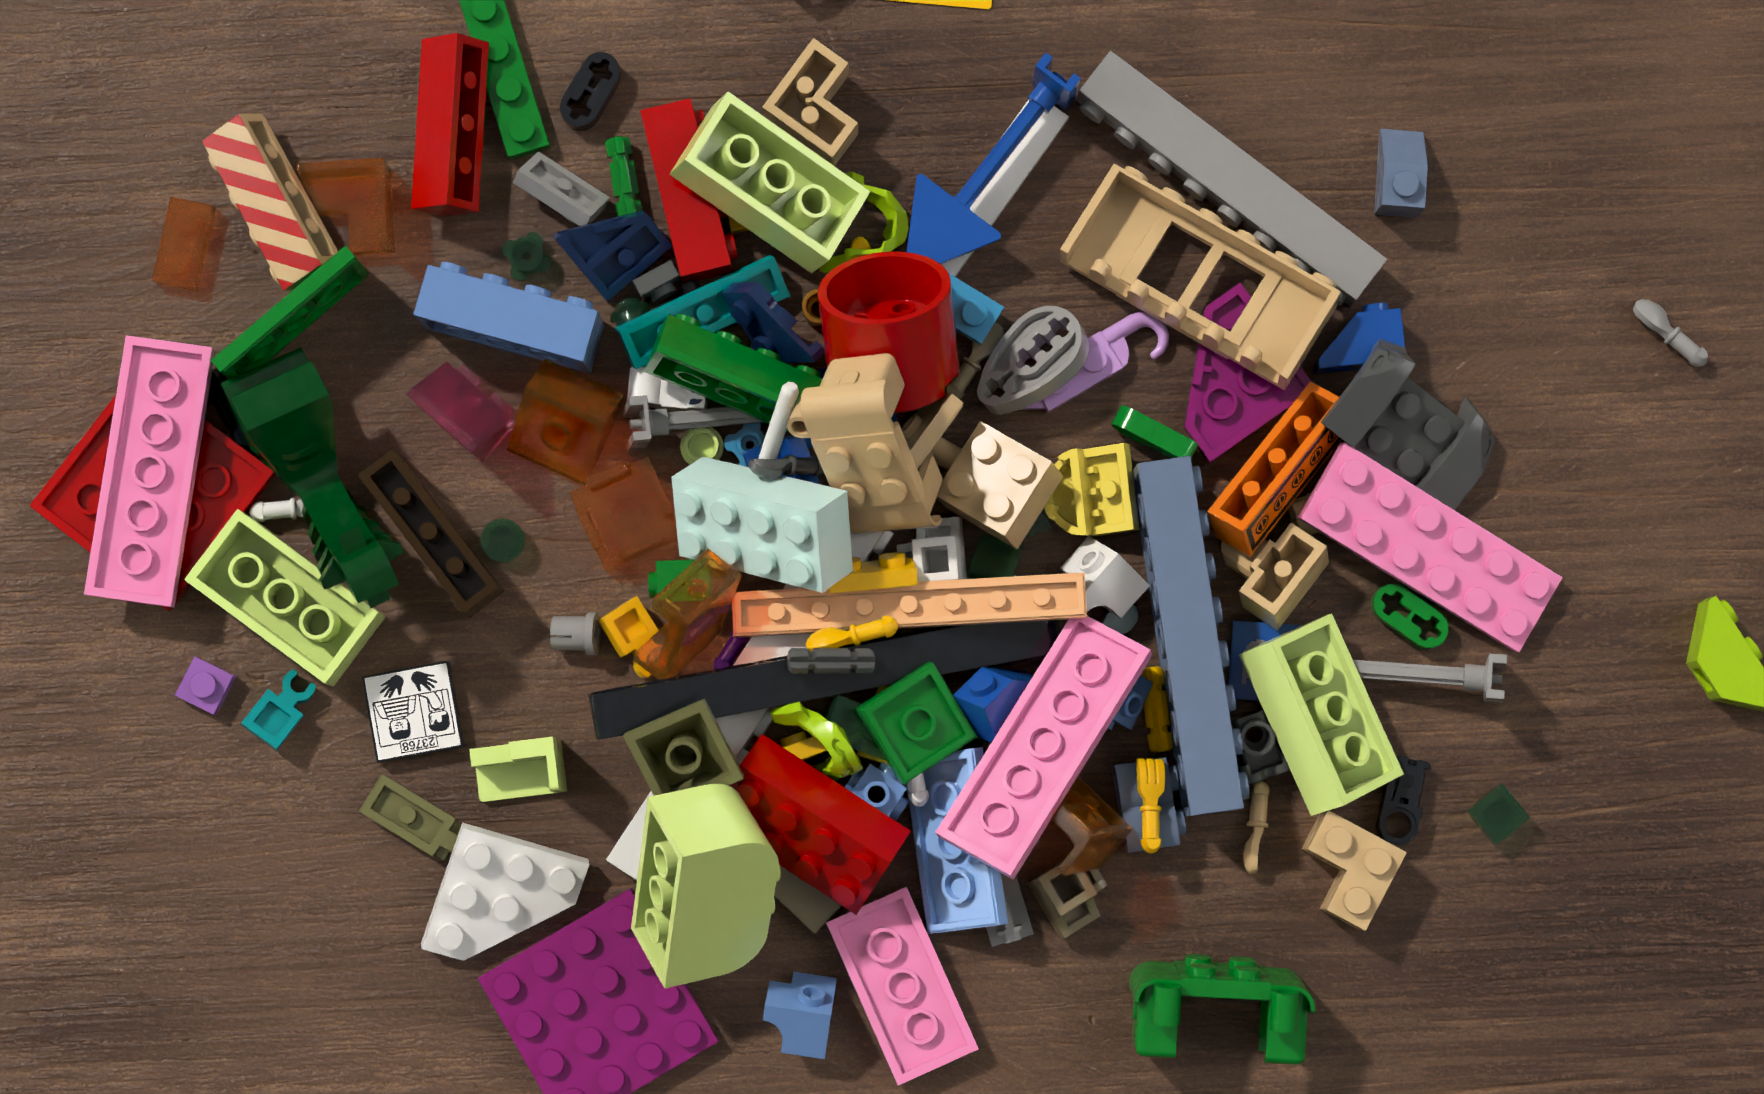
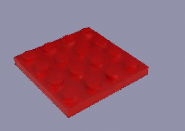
[29,395,276,612]

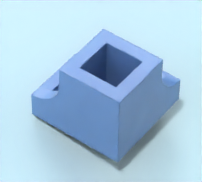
[763,972,837,1059]

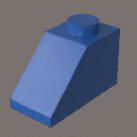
[1313,303,1405,374]
[953,667,1034,743]

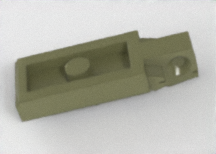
[359,774,462,861]

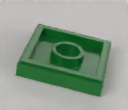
[856,661,977,785]

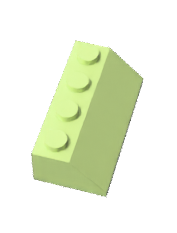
[1239,613,1404,816]

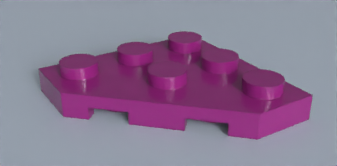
[1183,282,1312,464]

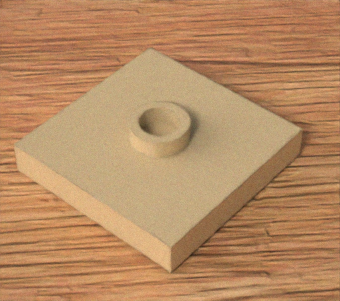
[901,393,963,469]

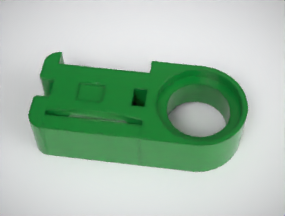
[1110,405,1199,459]

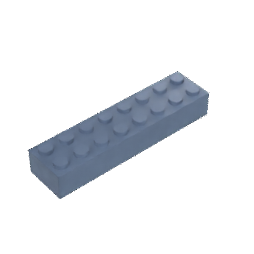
[1133,456,1249,817]

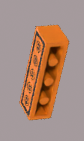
[1207,381,1343,557]

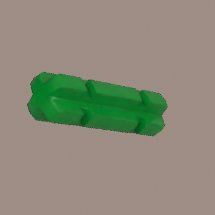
[605,136,642,217]

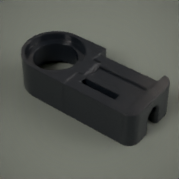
[1376,755,1431,845]

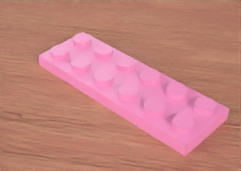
[84,335,216,608]
[1296,443,1563,652]
[935,616,1153,880]

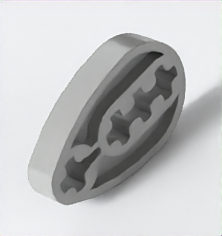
[977,306,1089,415]

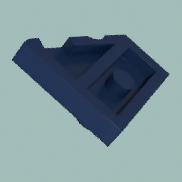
[552,210,673,301]
[722,282,825,363]

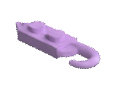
[1021,312,1169,413]

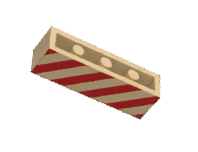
[202,113,338,291]

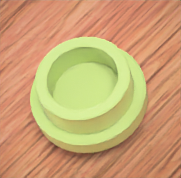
[680,427,724,465]

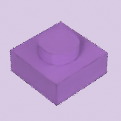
[175,656,237,715]

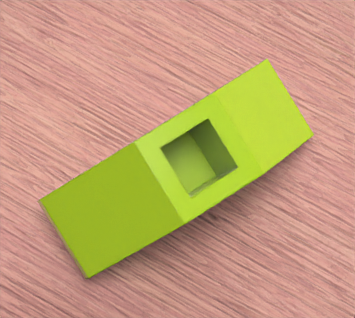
[1686,596,1764,712]

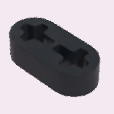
[560,52,621,131]

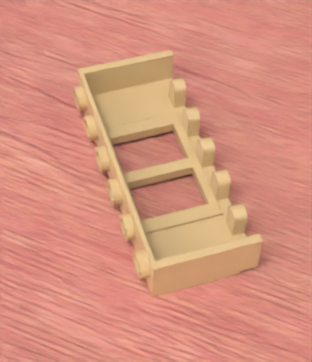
[1060,164,1341,390]

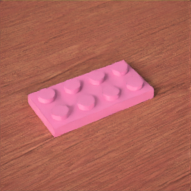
[826,887,979,1085]

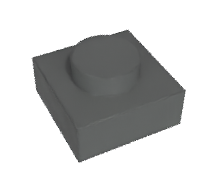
[633,260,682,303]

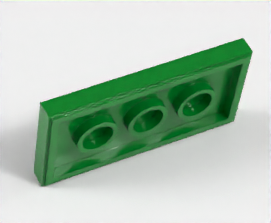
[210,245,369,379]

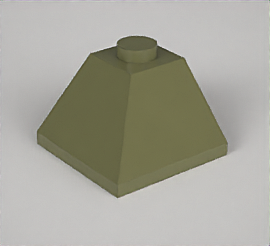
[623,698,744,796]

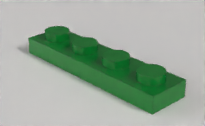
[459,0,551,161]

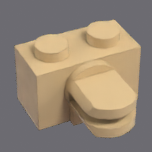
[1221,523,1329,631]

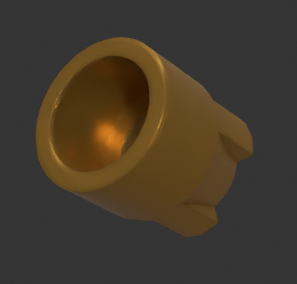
[802,289,822,327]

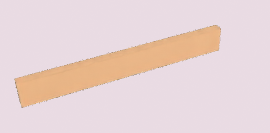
[732,573,1087,638]

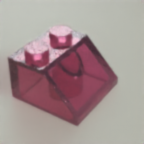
[406,362,517,463]

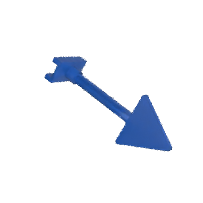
[907,53,1081,264]

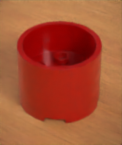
[818,251,960,413]

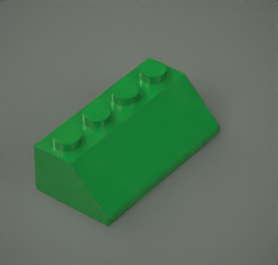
[643,314,822,439]

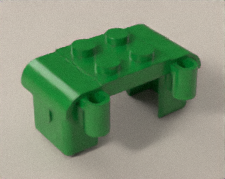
[1129,954,1315,1065]

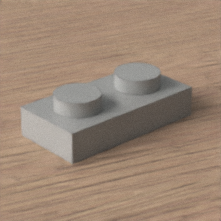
[513,151,610,226]

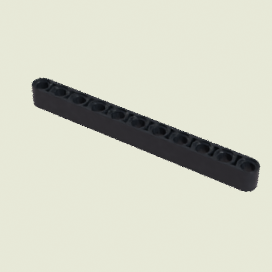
[588,620,1061,739]

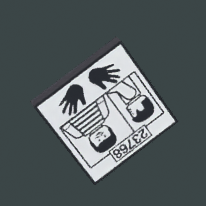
[362,661,465,763]

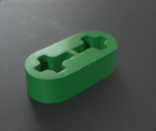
[1371,584,1448,649]

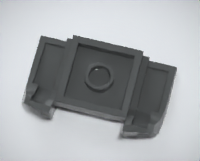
[1321,339,1496,510]

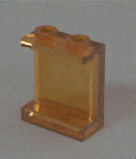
[633,549,742,680]

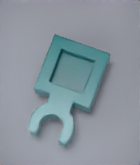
[241,669,316,752]

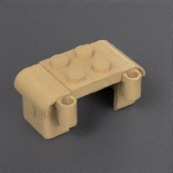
[787,353,943,534]

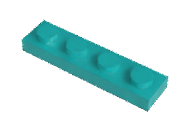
[615,255,790,369]

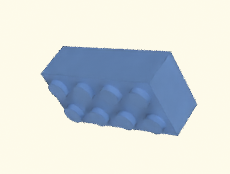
[413,262,605,374]

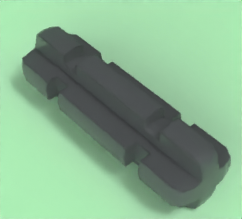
[787,648,875,674]

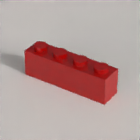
[411,33,489,217]
[640,98,738,283]

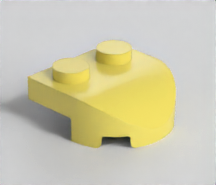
[1044,443,1140,536]

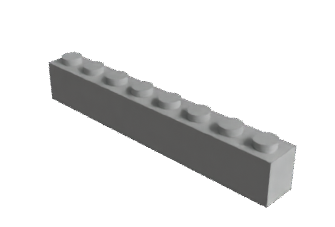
[1076,50,1387,307]

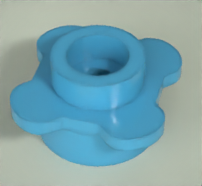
[724,423,765,467]

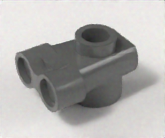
[1232,708,1290,784]

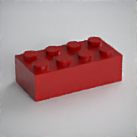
[728,734,911,915]

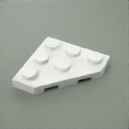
[421,823,589,961]

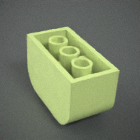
[631,784,781,989]

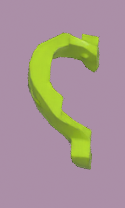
[819,171,909,274]
[770,702,863,781]

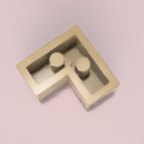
[762,38,858,166]
[1301,810,1407,931]

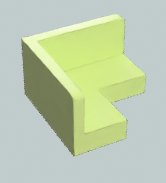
[469,736,567,802]

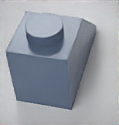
[1374,129,1428,218]

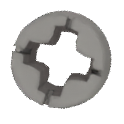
[550,612,601,656]

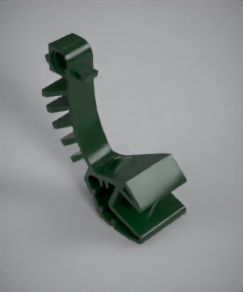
[220,347,404,608]

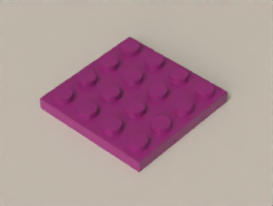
[478,888,719,1094]

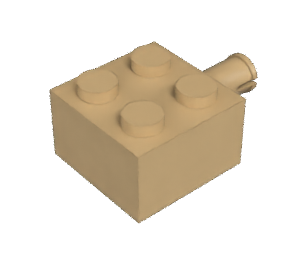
[931,421,1064,549]

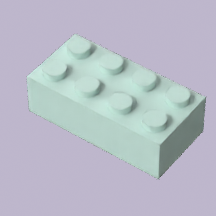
[671,457,853,593]

